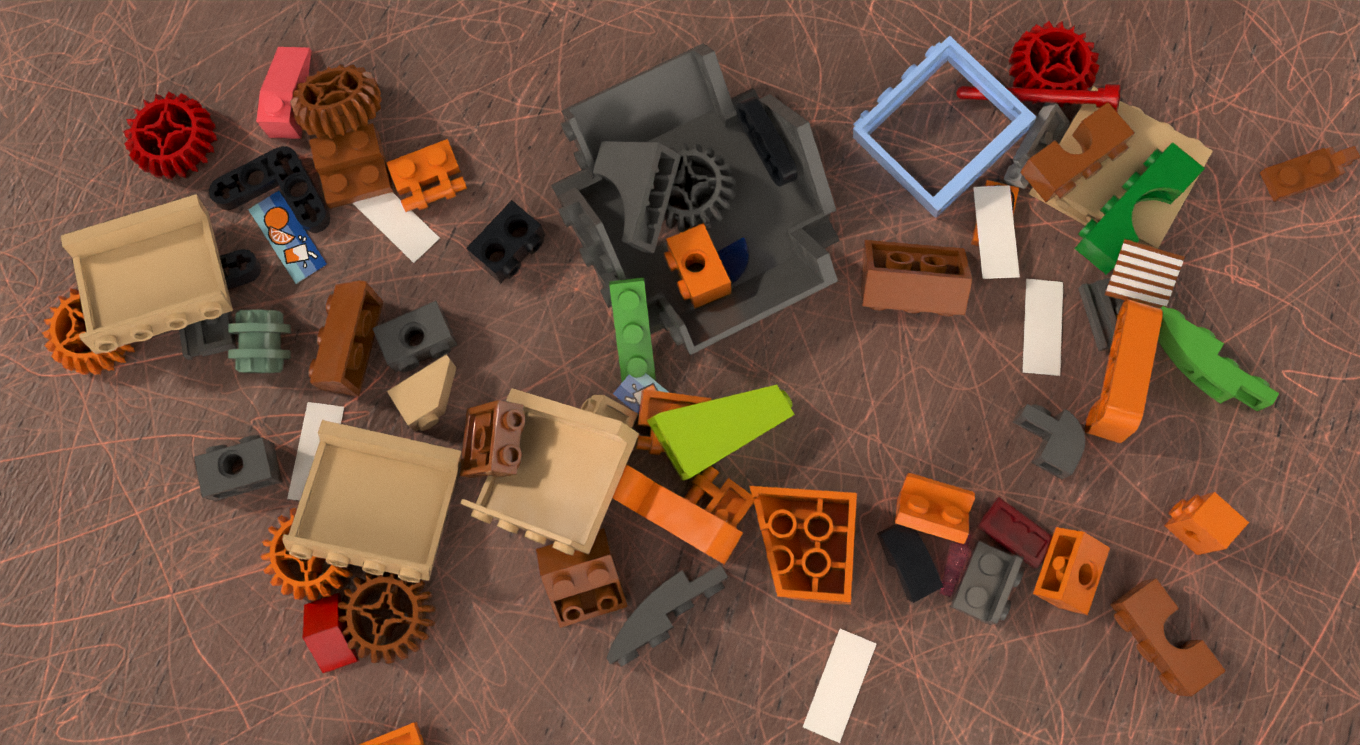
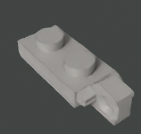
[1004,103,1071,189]

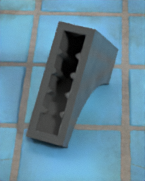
[593,141,681,253]

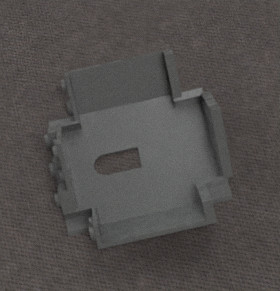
[551,43,839,355]

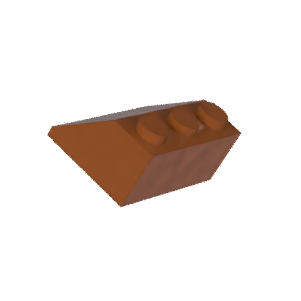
[861,240,972,317]
[309,280,384,397]

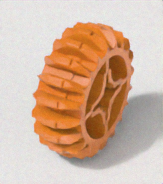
[42,288,135,375]
[260,508,353,601]

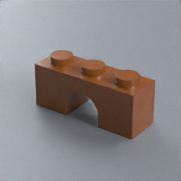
[1020,102,1135,203]
[1110,578,1226,697]

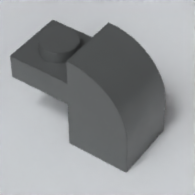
[1013,404,1085,480]

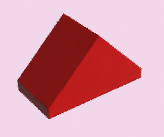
[302,593,359,673]

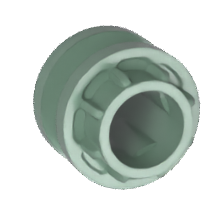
[228,310,291,373]

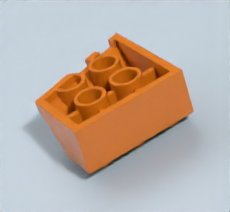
[749,486,857,605]

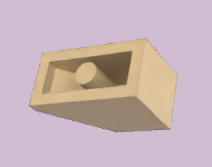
[387,354,456,432]

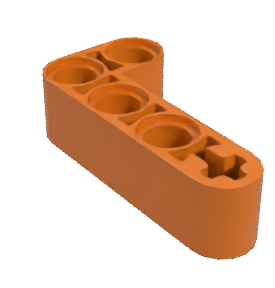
[1085,299,1163,443]
[613,464,743,565]

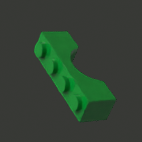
[1074,142,1205,275]

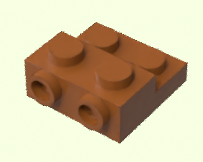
[309,123,393,209]
[460,400,525,478]

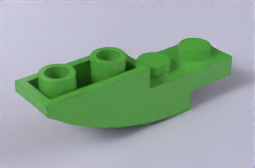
[1158,306,1279,411]

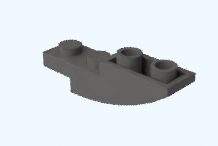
[606,564,728,667]

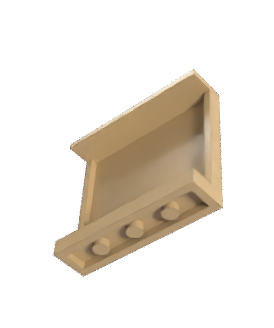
[1028,86,1213,249]
[61,194,233,354]
[460,388,639,556]
[282,420,461,583]

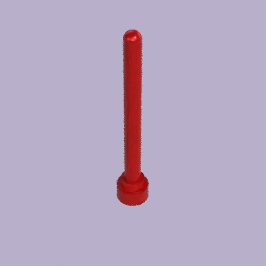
[956,84,1121,112]

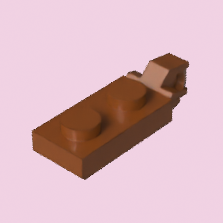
[1260,146,1360,202]

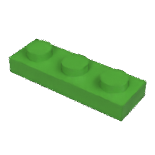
[609,278,656,382]

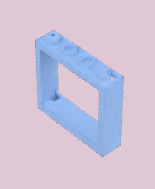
[853,36,1037,218]

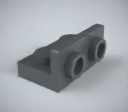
[950,541,1025,625]

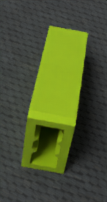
[647,385,795,481]

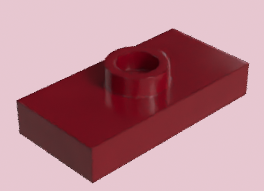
[977,497,1053,569]

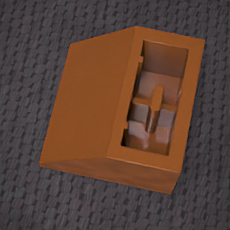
[536,528,628,628]

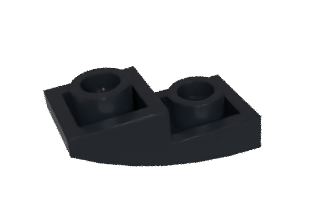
[877,524,944,603]

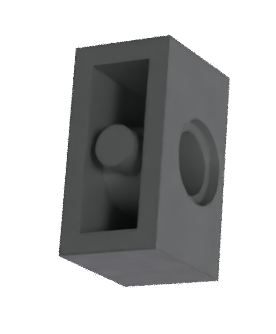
[373,301,458,372]
[194,435,282,502]

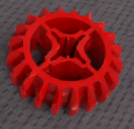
[1009,21,1100,107]
[123,91,218,180]

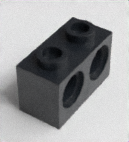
[466,200,545,284]

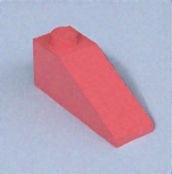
[256,47,311,139]

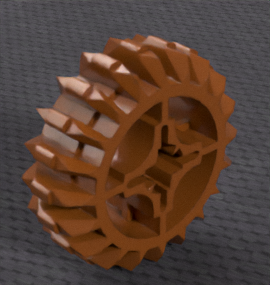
[290,64,382,139]
[338,571,436,664]

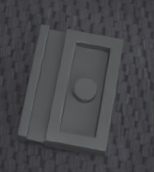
[1078,278,1125,351]
[179,311,237,360]

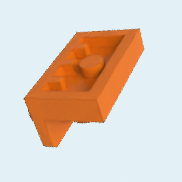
[895,473,975,544]

